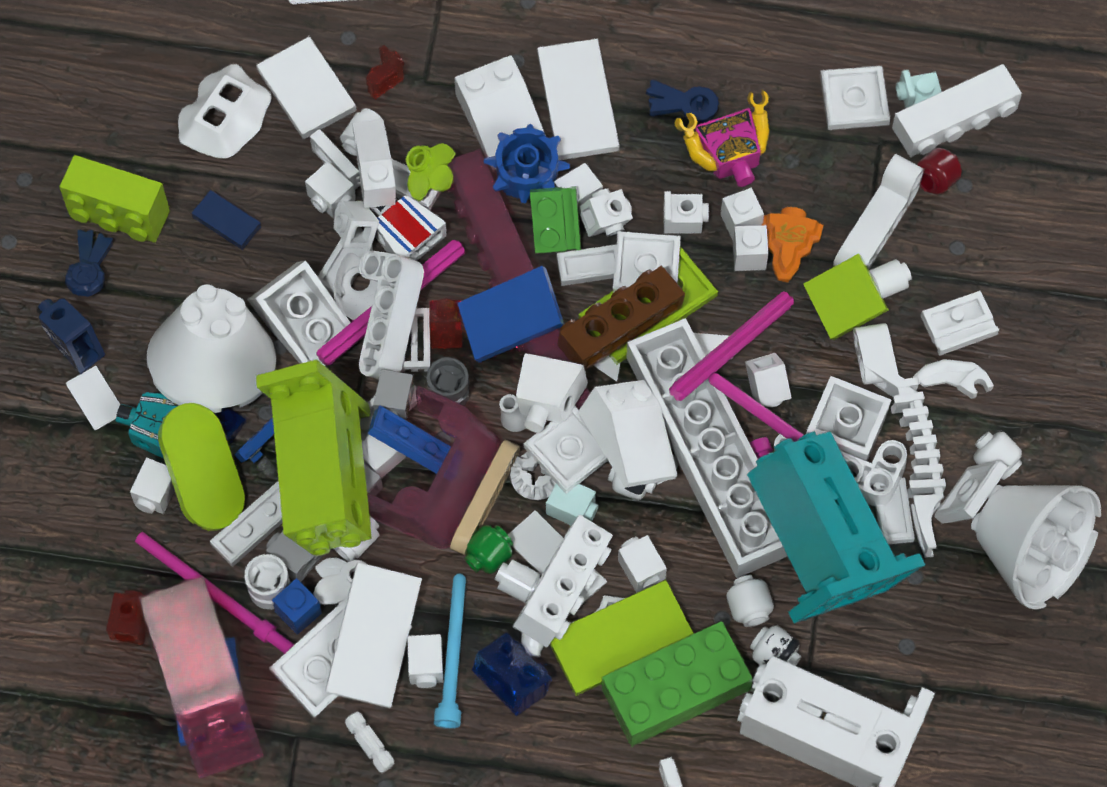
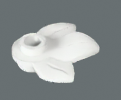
[313,558,368,605]

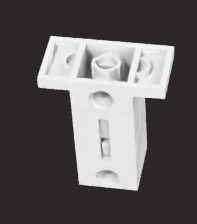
[737,655,935,787]

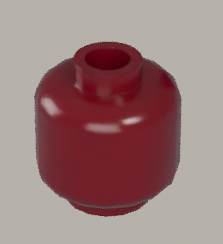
[917,148,962,195]

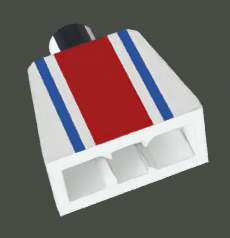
[371,196,446,261]

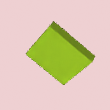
[803,253,889,340]

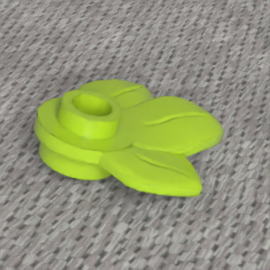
[406,143,456,201]

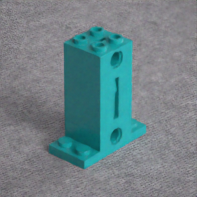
[747,431,925,624]

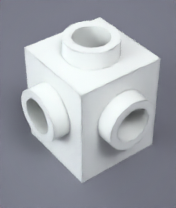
[578,188,633,237]

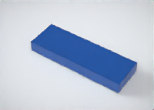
[367,406,462,481]

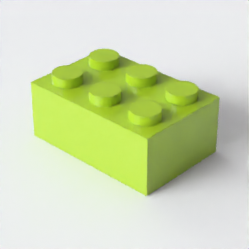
[59,155,170,243]

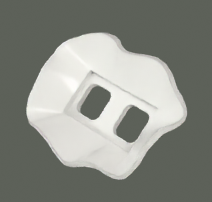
[178,64,271,158]

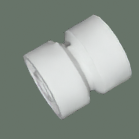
[244,554,290,610]

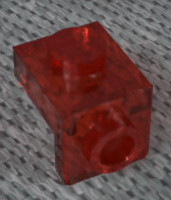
[429,298,462,348]

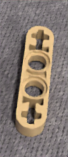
[450,439,521,556]

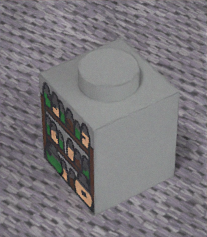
[373,369,414,421]

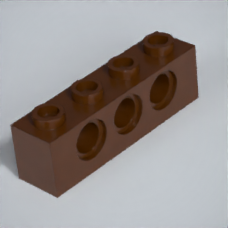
[557,265,685,371]

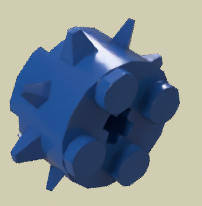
[484,124,570,203]

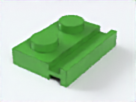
[530,186,581,253]

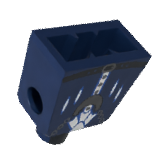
[37,298,106,374]

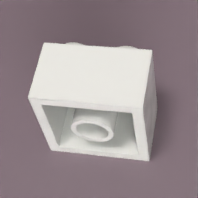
[806,376,891,461]

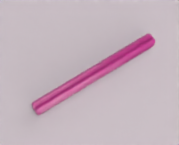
[316,240,465,366]
[669,292,794,401]

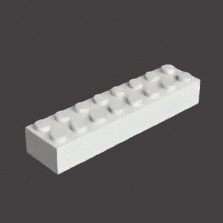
[626,318,788,578]

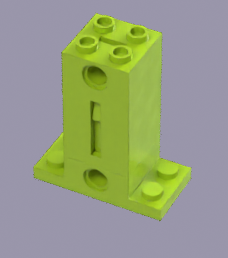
[256,359,372,555]

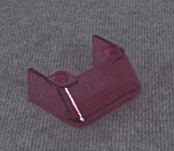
[367,386,501,549]

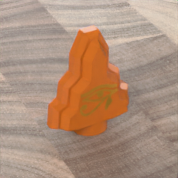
[761,207,824,282]

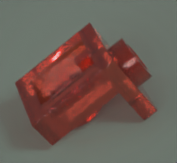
[366,45,404,100]

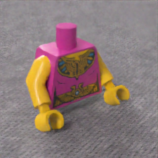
[675,90,769,187]

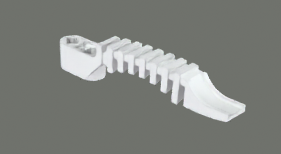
[853,323,946,558]

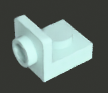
[896,70,942,108]

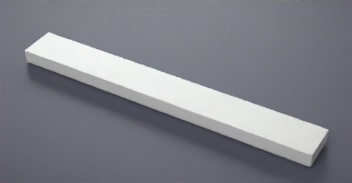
[210,385,424,567]

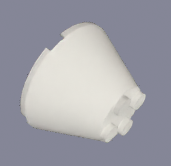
[147,285,276,413]
[971,485,1101,609]

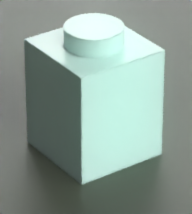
[546,484,599,525]

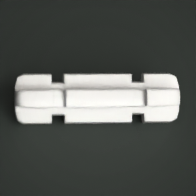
[345,712,394,773]

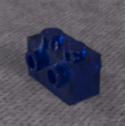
[472,632,552,716]

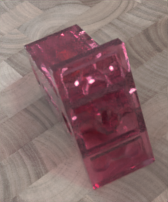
[139,576,264,779]

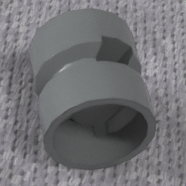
[426,357,470,413]

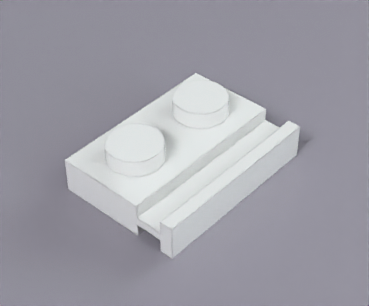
[921,291,999,356]

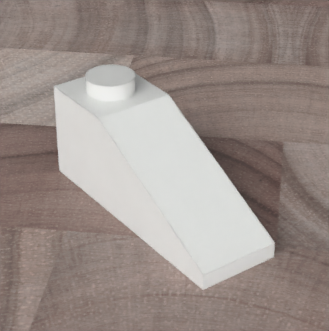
[352,119,396,208]

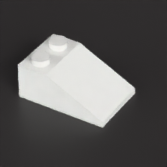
[455,55,544,170]
[247,261,351,366]
[578,380,677,488]

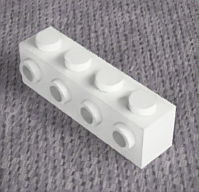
[513,514,613,647]

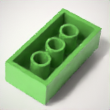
[601,621,753,747]

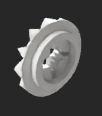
[510,452,556,500]

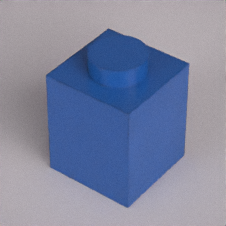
[272,578,322,635]

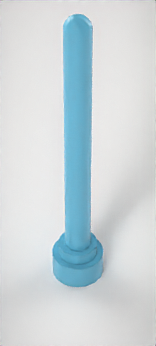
[434,573,466,728]

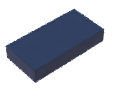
[191,190,261,250]

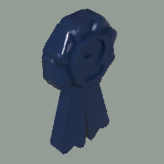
[646,80,719,123]
[65,230,113,297]

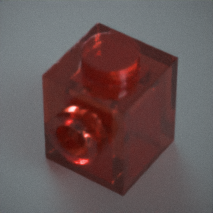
[106,590,151,645]

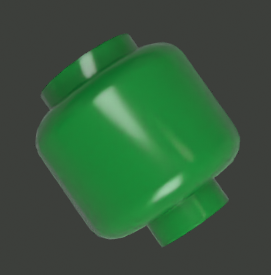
[464,525,513,574]

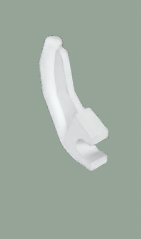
[913,359,994,399]

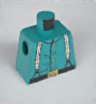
[116,392,179,459]

